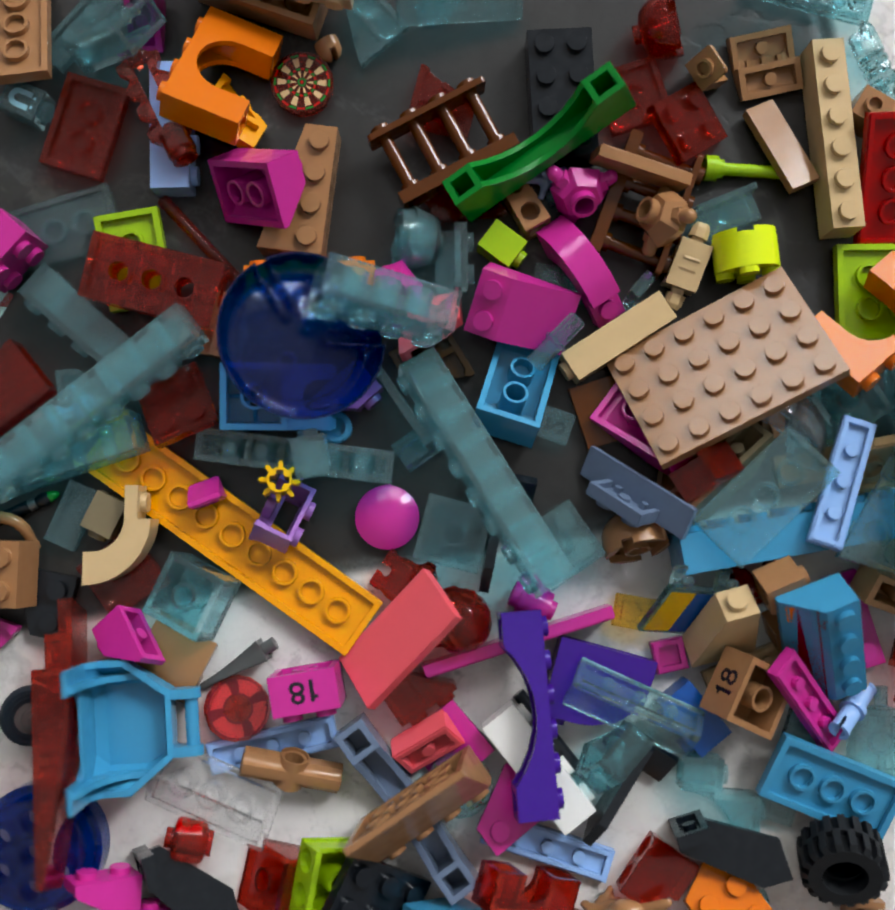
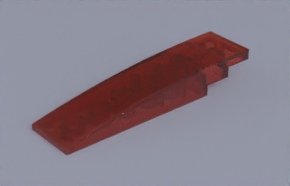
[31,598,88,892]

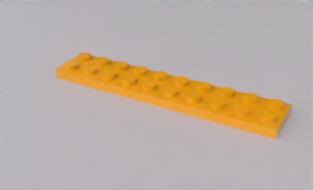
[81,414,384,656]

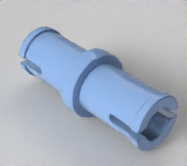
[828,682,877,740]

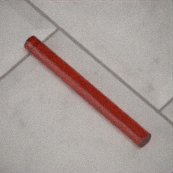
[158,195,244,296]

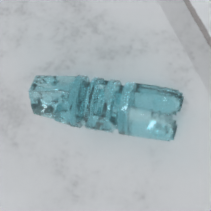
[848,22,895,100]

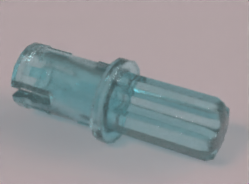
[527,312,585,371]

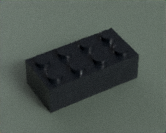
[524,27,599,168]

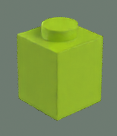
[476,219,528,270]

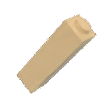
[558,291,677,385]

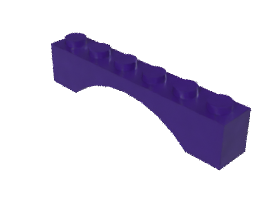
[497,609,564,824]

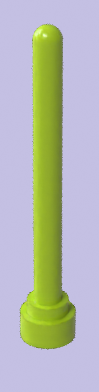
[701,155,779,182]

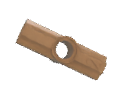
[239,745,343,793]

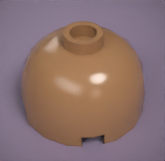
[601,514,670,564]

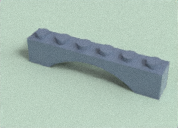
[333,712,479,906]

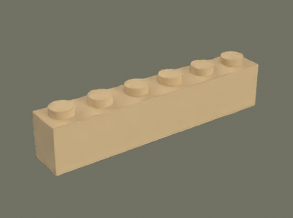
[800,37,866,239]

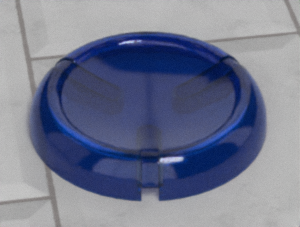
[216,252,386,420]

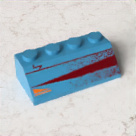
[774,573,867,701]

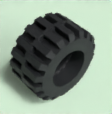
[796,814,890,907]

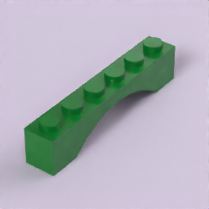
[442,61,636,222]

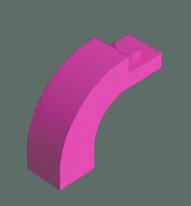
[535,215,625,329]

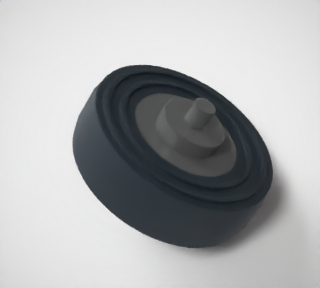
[0,685,63,746]

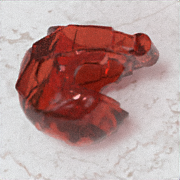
[436,585,492,654]

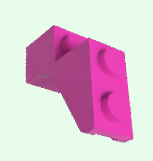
[63,862,171,910]

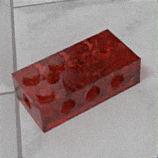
[77,230,231,332]

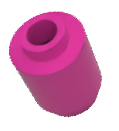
[507,580,558,620]

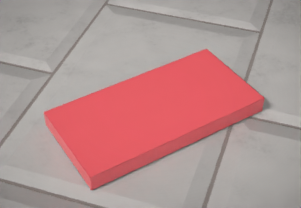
[339,568,463,710]

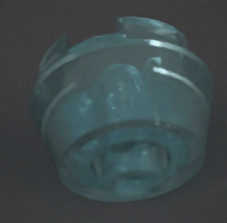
[390,205,444,270]

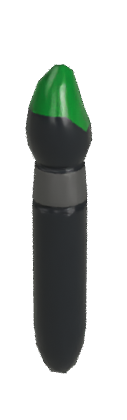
[0,491,60,526]

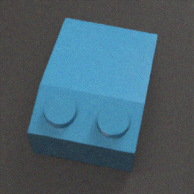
[470,342,560,448]

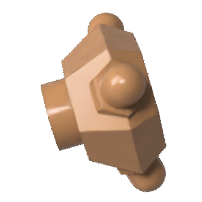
[636,186,697,257]

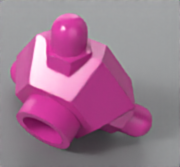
[546,165,618,224]

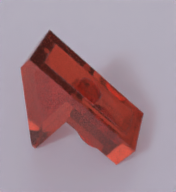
[669,441,745,504]

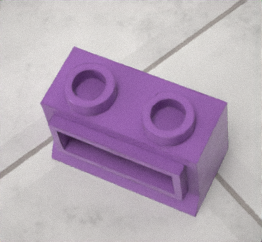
[248,474,317,554]

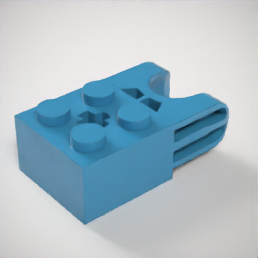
[219,362,337,430]

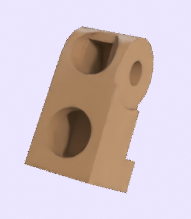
[502,184,551,241]

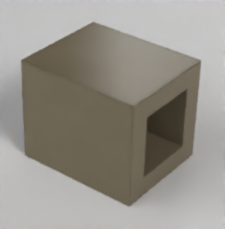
[80,490,124,542]

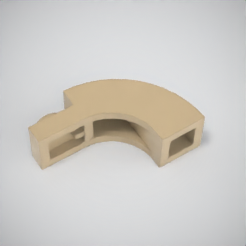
[82,485,159,586]

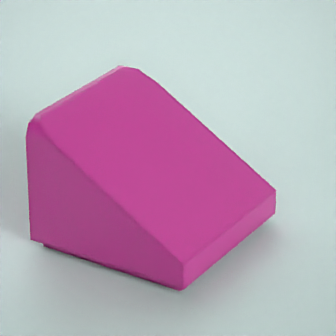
[187,476,227,510]

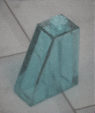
[65,0,167,76]

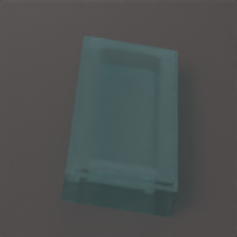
[43,479,97,551]

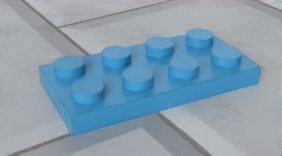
[755,732,895,840]

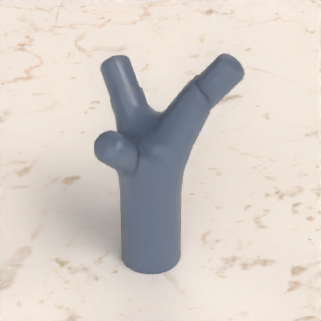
[526,166,568,200]

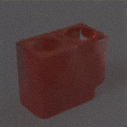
[616,830,699,904]

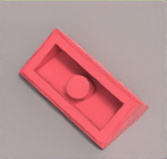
[390,709,465,775]

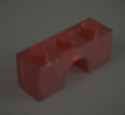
[471,859,581,910]

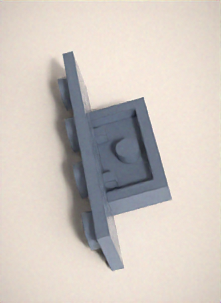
[580,445,698,540]

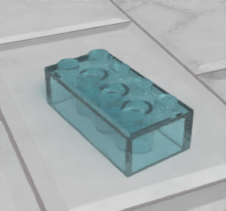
[306,252,462,348]

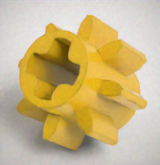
[258,460,301,503]

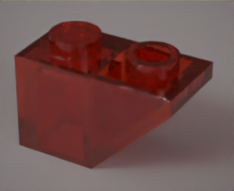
[384,671,457,727]

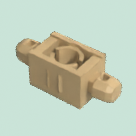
[661,221,713,311]

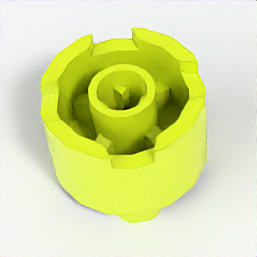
[711,224,781,284]

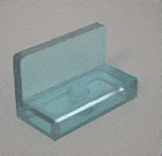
[692,182,762,243]

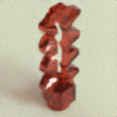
[115,47,198,167]

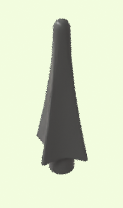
[199,637,279,690]

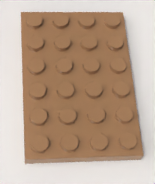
[606,266,850,470]

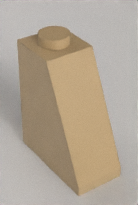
[682,584,761,668]

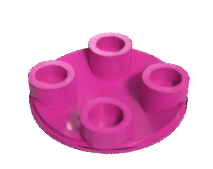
[355,485,419,550]

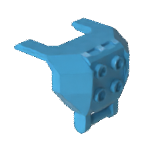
[60,659,204,817]

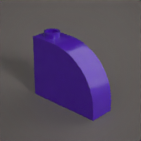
[547,635,658,725]

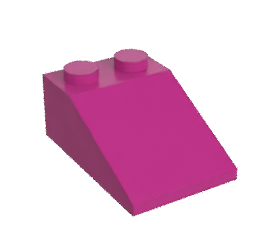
[463,262,582,355]
[589,383,693,480]

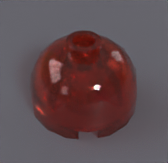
[632,0,685,60]

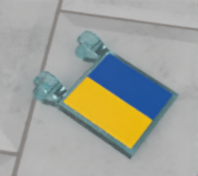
[637,565,739,634]

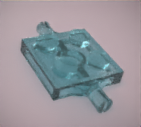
[846,685,895,777]

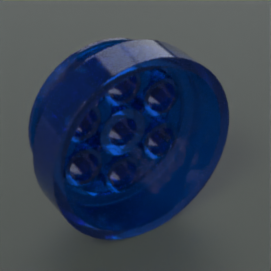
[0,778,110,910]

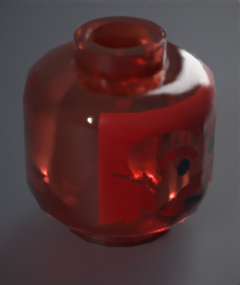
[164,816,215,864]

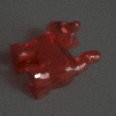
[369,549,438,601]

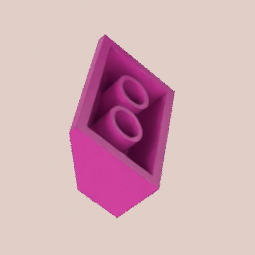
[207,148,306,229]

